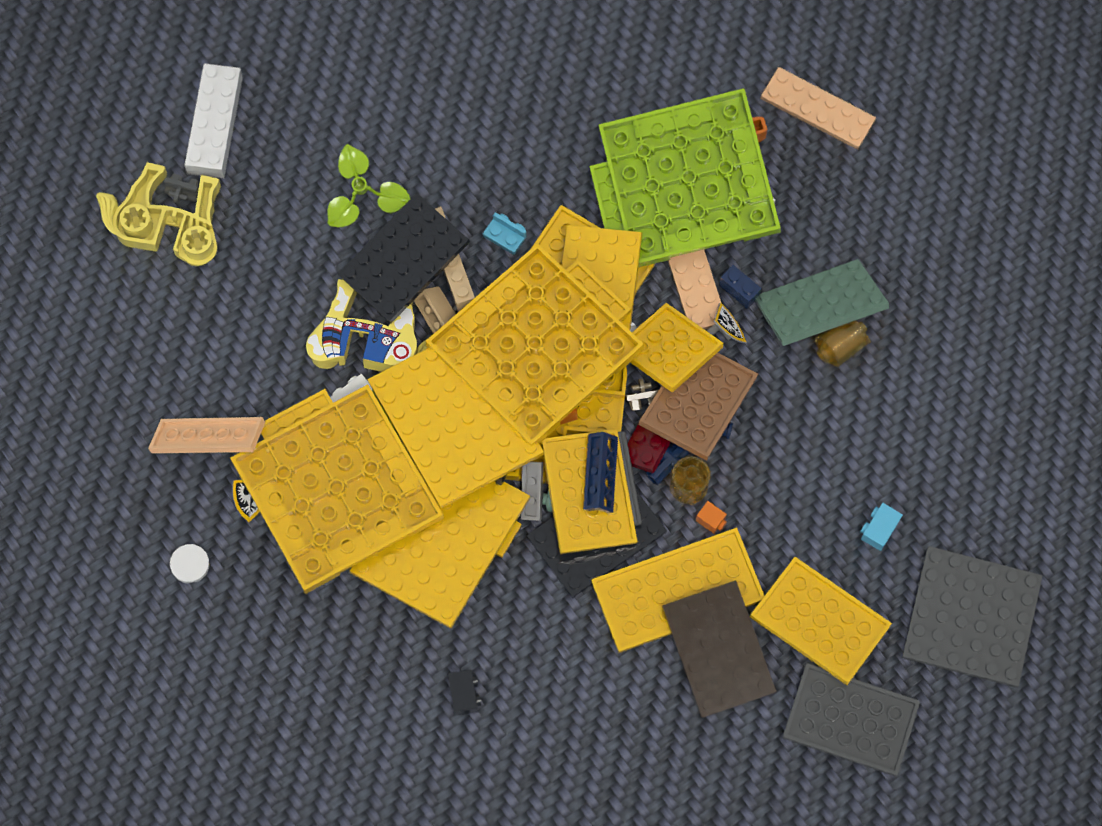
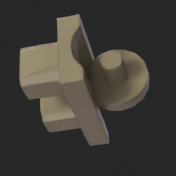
[625,378,659,411]

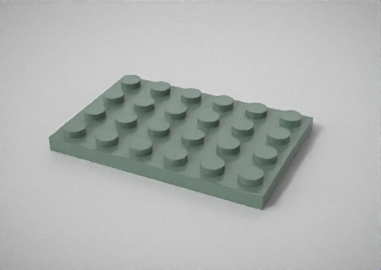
[755,259,889,346]

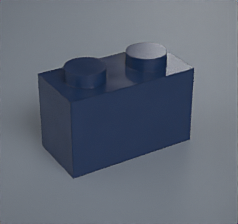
[719,265,762,309]

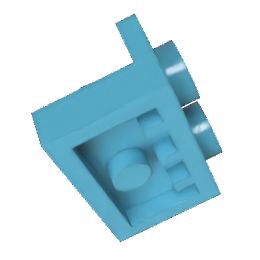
[483,212,526,255]

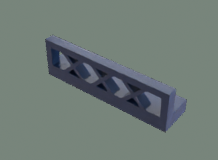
[583,432,618,513]

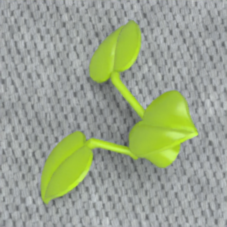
[327,144,410,228]

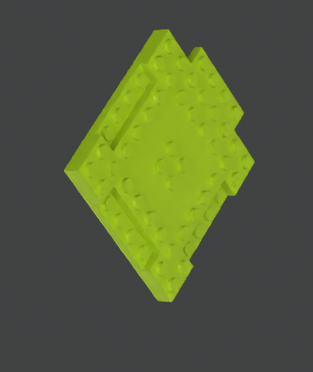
[589,88,781,268]

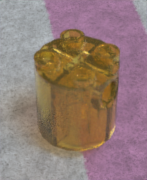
[815,320,871,367]
[670,456,711,505]

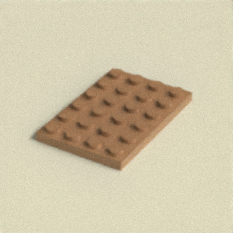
[638,353,758,461]

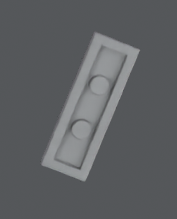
[521,461,543,521]

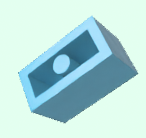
[861,503,903,551]

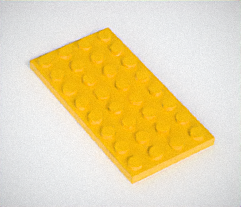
[591,528,764,653]

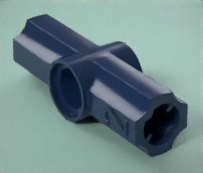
[646,444,691,486]

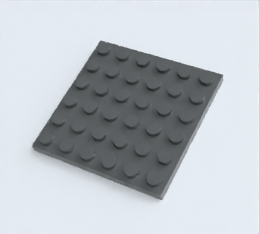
[902,546,1043,688]

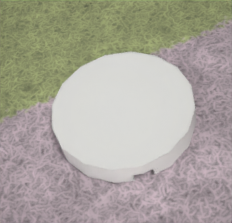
[170,544,209,583]

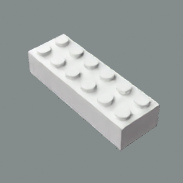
[185,64,243,178]

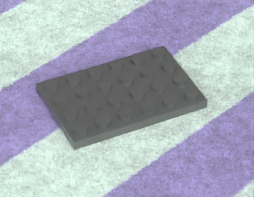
[783,663,920,777]

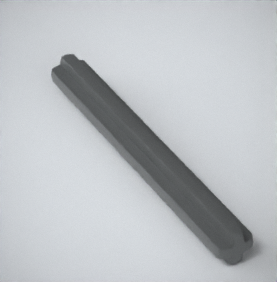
[618,432,642,526]

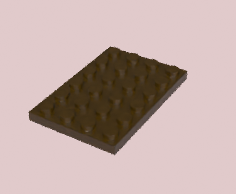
[662,580,776,718]

